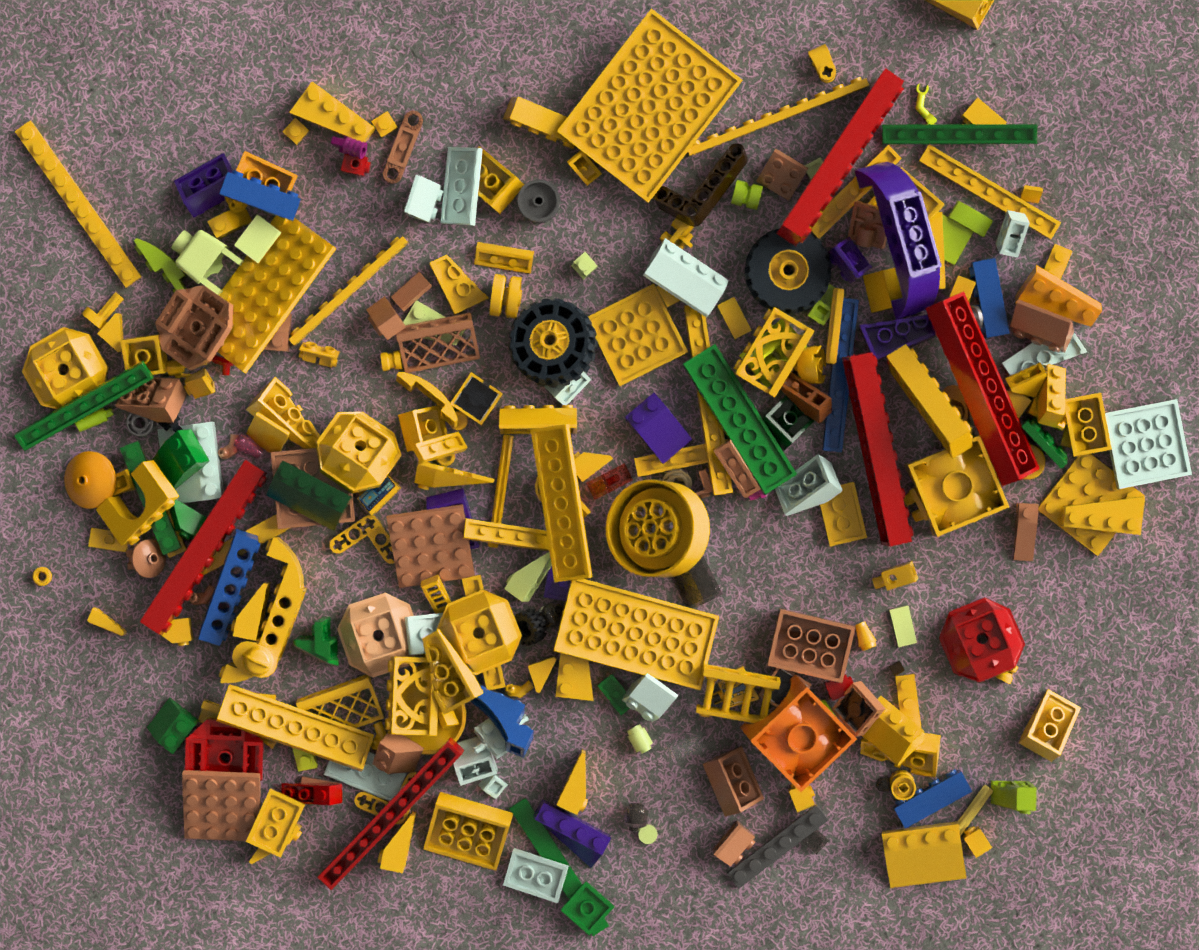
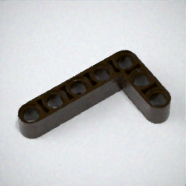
[653,143,748,227]

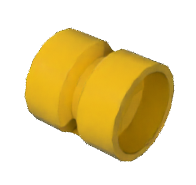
[889,770,916,801]

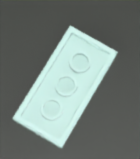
[440,147,482,226]
[323,751,407,801]

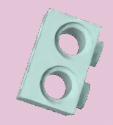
[995,210,1030,258]

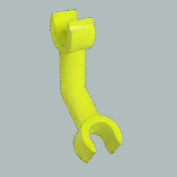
[915,84,937,124]

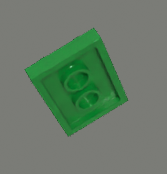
[1022,416,1068,469]

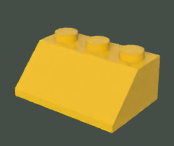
[1065,393,1112,457]
[862,696,924,766]

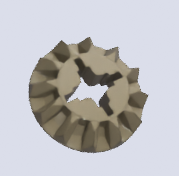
[662,469,692,489]

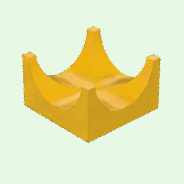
[904,435,1009,537]

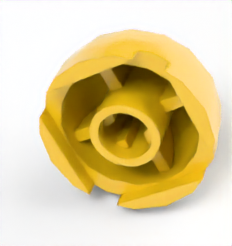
[794,345,826,384]

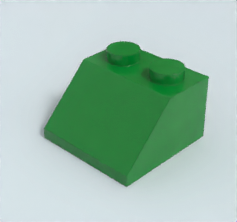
[147,698,200,754]

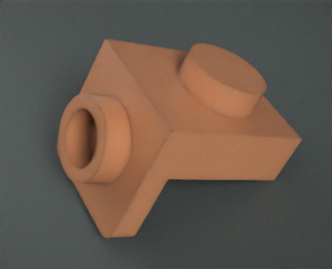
[695,469,712,499]

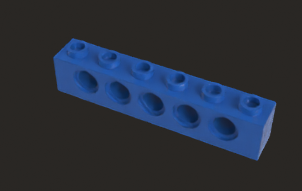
[198,529,261,646]

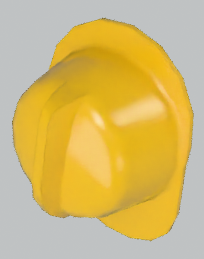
[232,641,278,678]

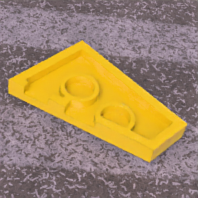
[429,255,489,315]

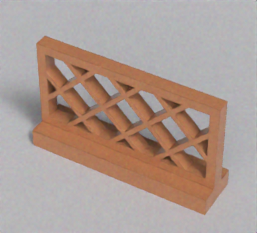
[396,312,480,373]

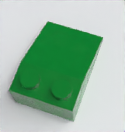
[152,429,210,489]

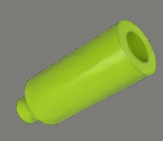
[75,408,114,432]

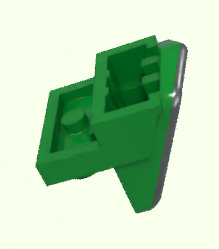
[293,616,339,667]

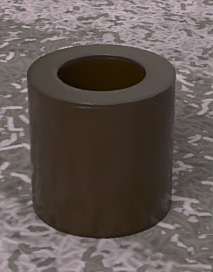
[889,661,905,677]

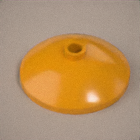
[64,451,116,509]

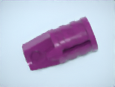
[331,136,367,159]

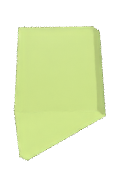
[234,214,281,263]

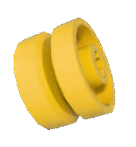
[489,274,522,319]

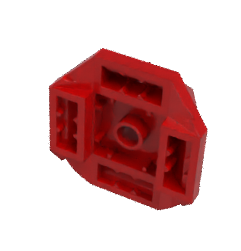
[939,597,1025,683]
[185,718,264,781]

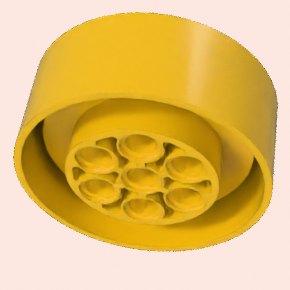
[606,479,710,578]

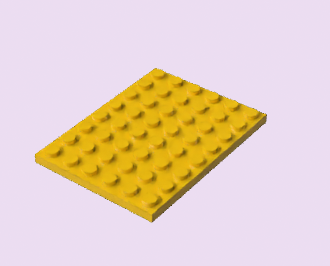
[557,8,743,203]

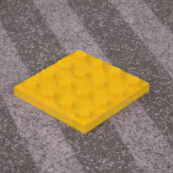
[588,284,688,386]
[1038,454,1145,556]

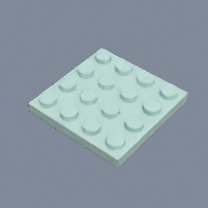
[1105,399,1192,489]

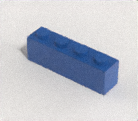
[220,170,301,221]
[968,258,1010,338]
[892,769,973,829]

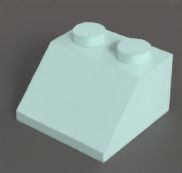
[622,673,678,722]

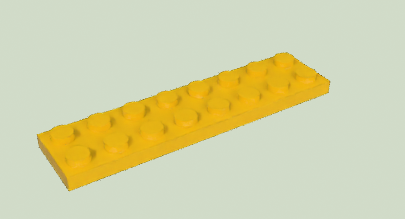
[530,424,592,582]
[216,684,374,772]

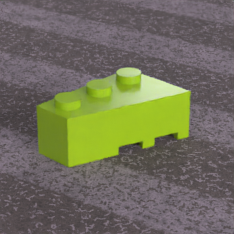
[991,781,1037,814]

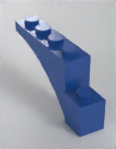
[469,685,534,758]

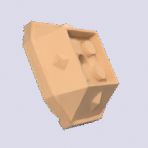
[337,592,415,678]

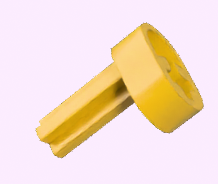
[81,292,124,330]

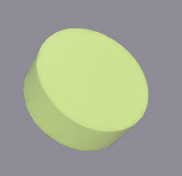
[638,824,658,844]

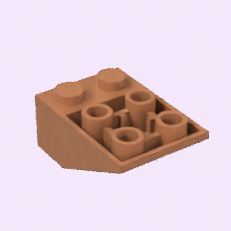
[115,377,188,423]

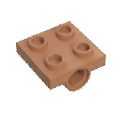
[756,149,809,201]
[848,201,887,249]

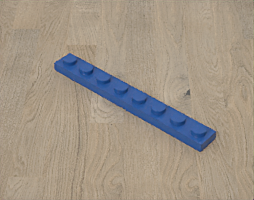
[822,298,859,452]

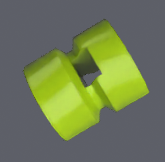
[731,180,763,210]

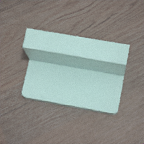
[544,372,592,405]

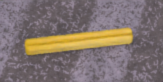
[825,288,844,364]

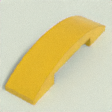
[396,372,458,428]

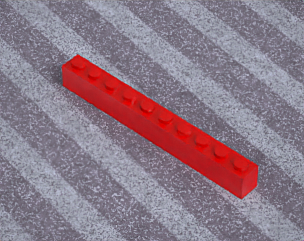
[140,460,268,635]
[317,737,465,890]

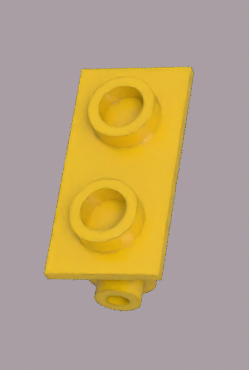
[299,342,340,368]

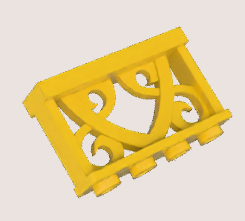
[733,307,814,398]
[385,656,438,736]

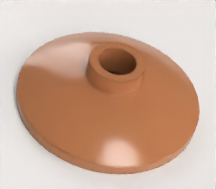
[131,539,166,578]

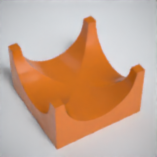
[740,674,857,792]

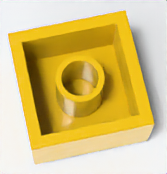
[120,334,168,375]

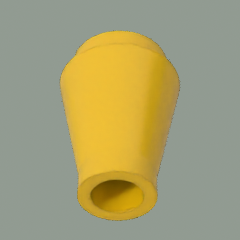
[855,622,877,651]

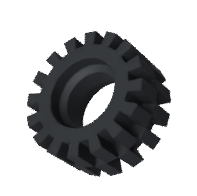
[515,609,547,646]

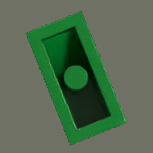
[169,499,207,540]

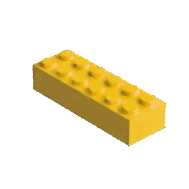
[886,344,973,459]

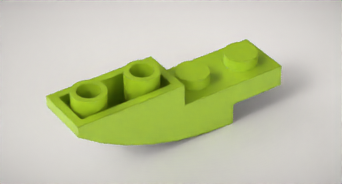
[134,238,187,292]

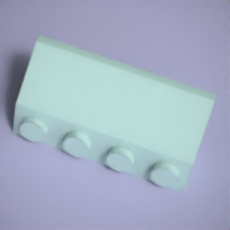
[643,238,729,317]

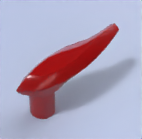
[211,355,233,375]

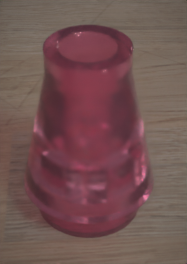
[234,433,263,459]

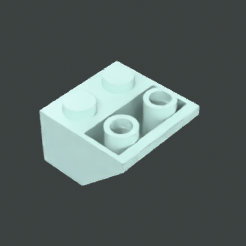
[453,736,498,786]

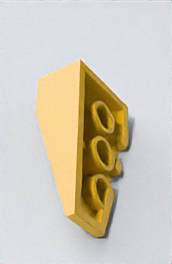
[246,377,320,449]
[422,629,484,715]
[860,733,941,777]

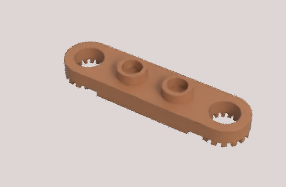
[383,110,423,184]

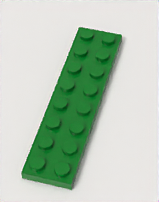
[682,344,797,495]

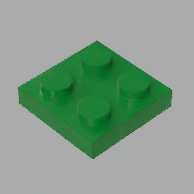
[560,881,615,935]

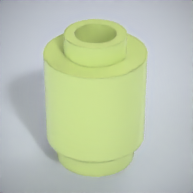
[627,724,653,754]

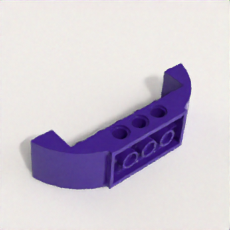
[854,162,942,319]

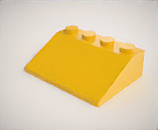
[423,792,513,871]
[882,821,967,888]

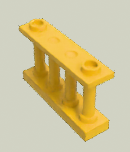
[696,664,780,723]

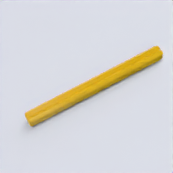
[488,434,514,548]

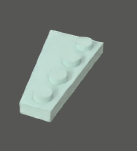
[1001,333,1087,376]

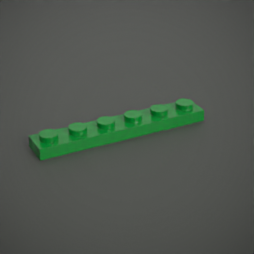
[120,441,182,555]

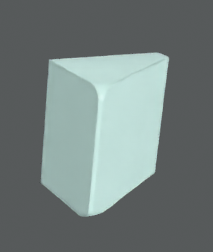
[479,775,508,799]

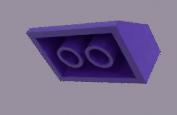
[174,153,233,218]

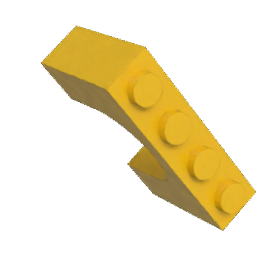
[96,460,179,546]

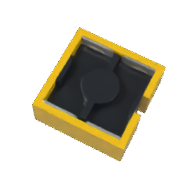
[450,372,503,425]

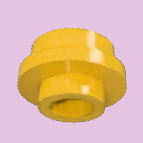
[32,567,52,586]

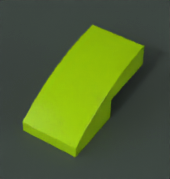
[948,200,993,238]
[808,284,835,326]

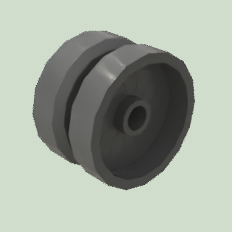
[517,179,560,224]

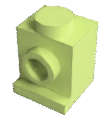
[571,252,598,280]

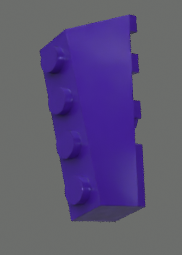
[533,799,611,868]

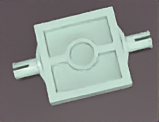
[472,714,529,759]

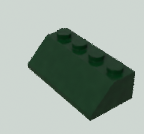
[266,460,352,531]

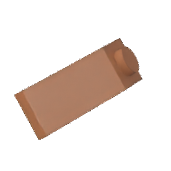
[1013,503,1039,561]

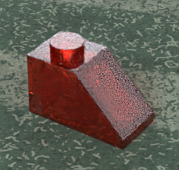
[586,463,633,500]

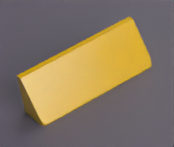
[474,242,534,274]

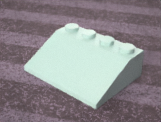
[157,422,224,503]

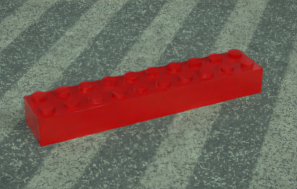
[776,68,904,246]
[925,291,1040,486]
[842,352,913,547]

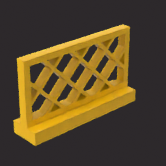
[296,674,384,728]

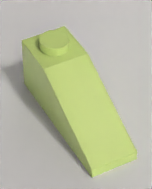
[504,552,552,602]

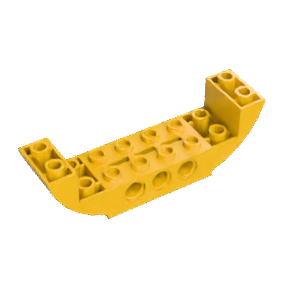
[219,536,307,683]

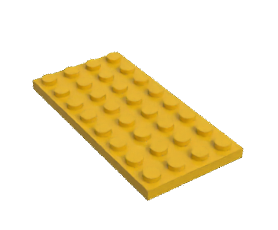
[217,215,337,373]
[553,579,719,691]

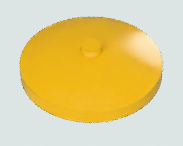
[396,678,466,755]

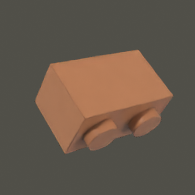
[366,296,406,340]

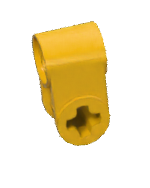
[807,44,836,83]

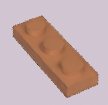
[714,439,761,498]

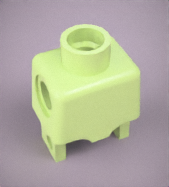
[171,230,244,295]

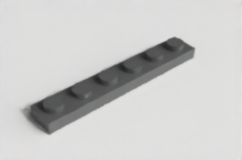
[727,804,829,889]

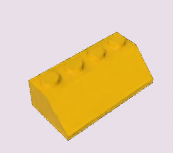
[499,405,577,434]

